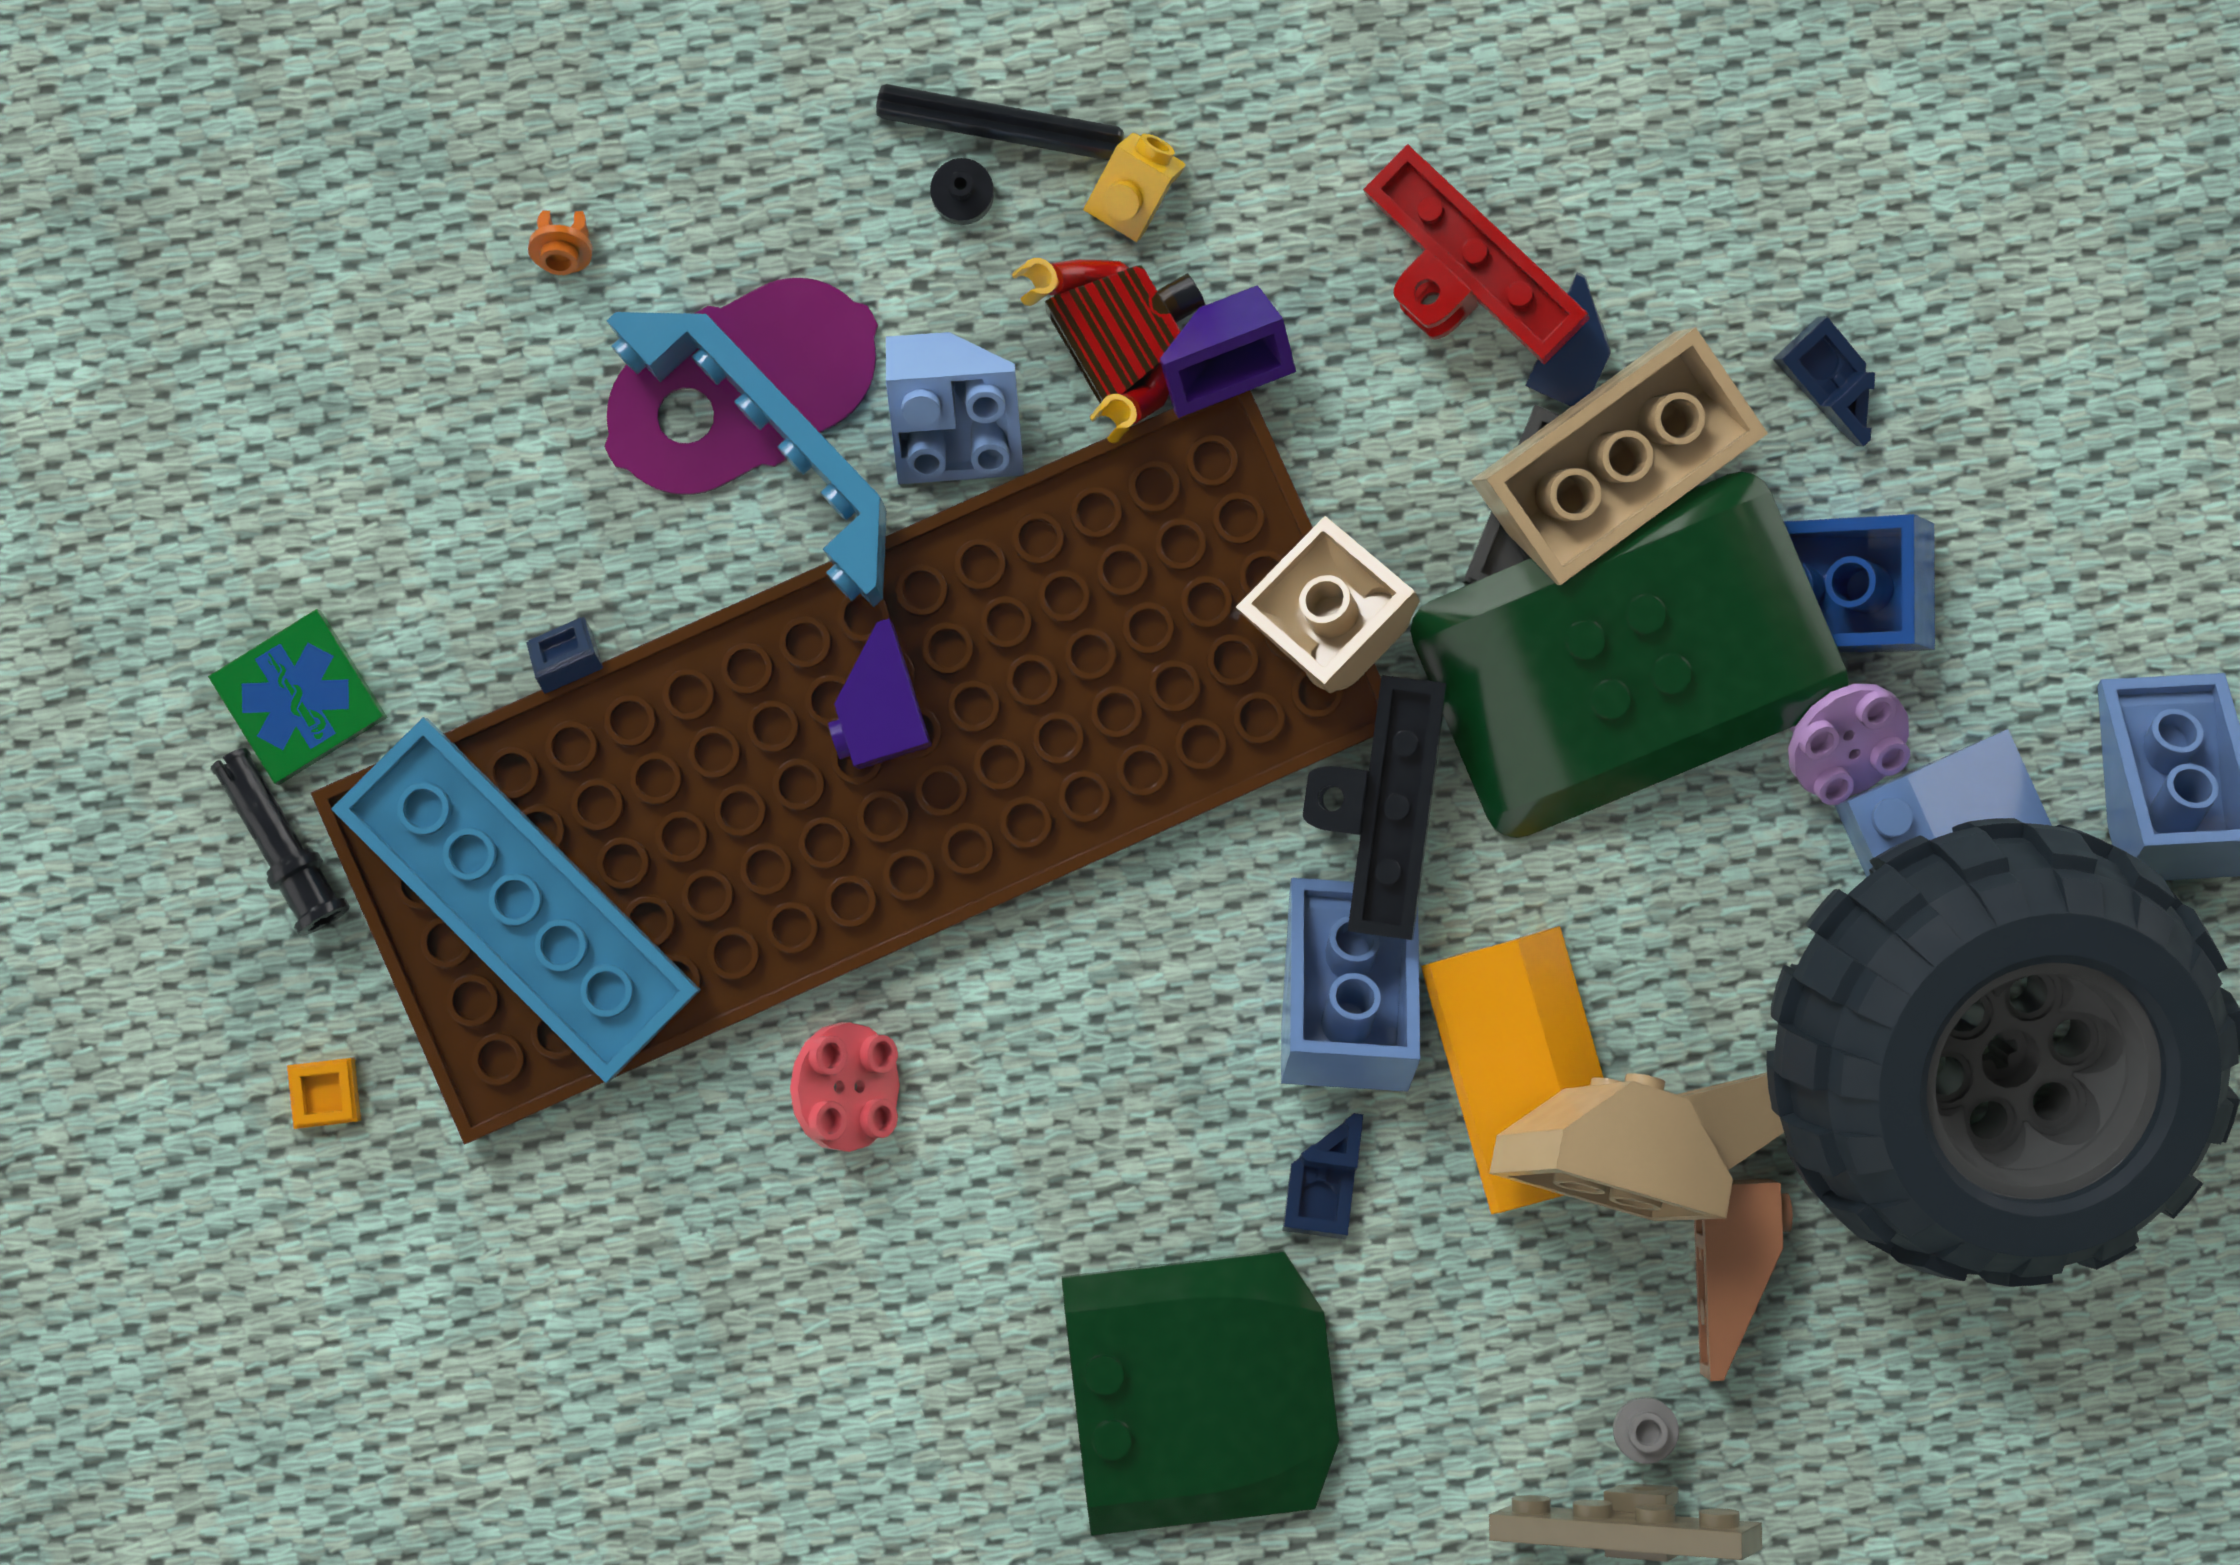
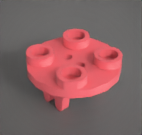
[790,1022,900,1152]

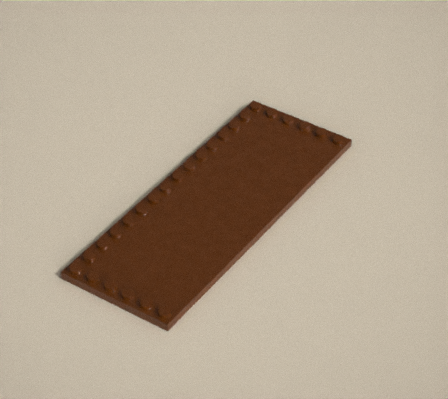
[311,390,1381,1145]

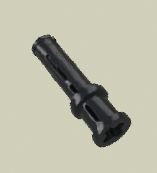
[210,748,350,936]

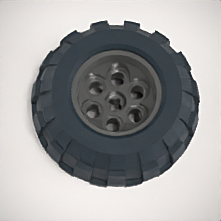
[1766,818,2240,1287]

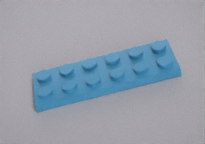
[331,717,701,1083]

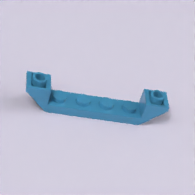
[606,312,887,607]

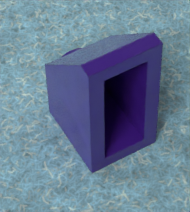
[1160,285,1296,418]
[828,619,932,769]

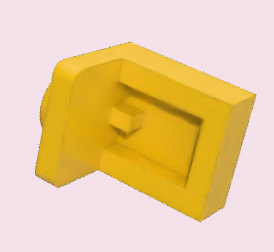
[1083,133,1186,243]

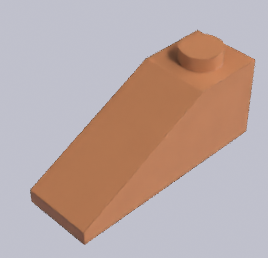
[1694,1179,1793,1381]

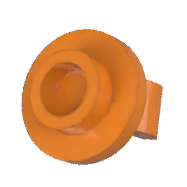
[528,210,593,275]

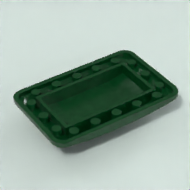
[1410,472,1849,838]

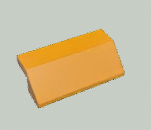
[1421,926,1604,1214]

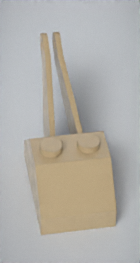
[1489,1072,1784,1221]

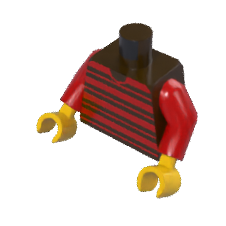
[1012,258,1206,443]

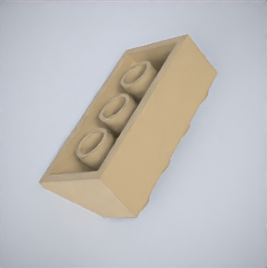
[1470,327,1768,585]

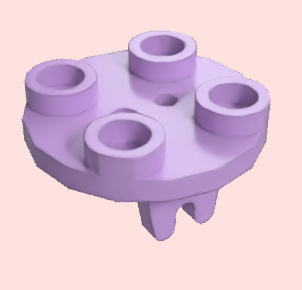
[1788,684,1910,805]

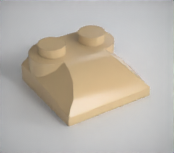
[1236,516,1420,693]

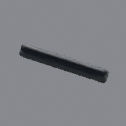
[876,84,1124,161]

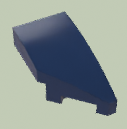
[1525,272,1611,407]
[1773,316,1876,447]
[1282,1113,1364,1239]

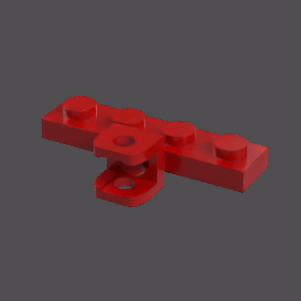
[1363,144,1590,365]

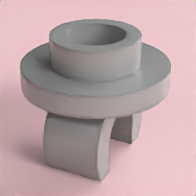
[1613,1397,1679,1464]

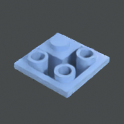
[886,332,1024,484]

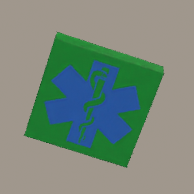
[208,609,388,785]

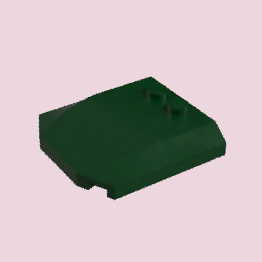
[1062,1250,1339,1536]

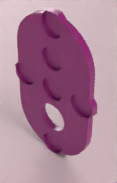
[604,278,878,495]

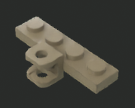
[1489,1484,1762,1562]

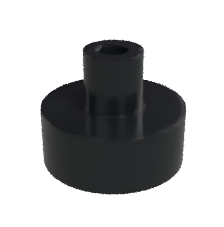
[930,158,994,225]

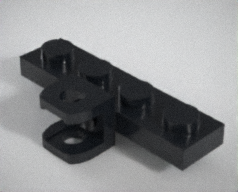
[1303,675,1447,940]

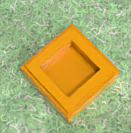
[287,1057,361,1129]

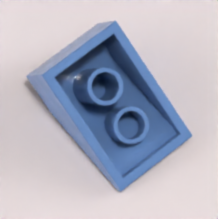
[2097,673,2240,880]
[1834,729,2052,877]
[1281,878,1420,1092]

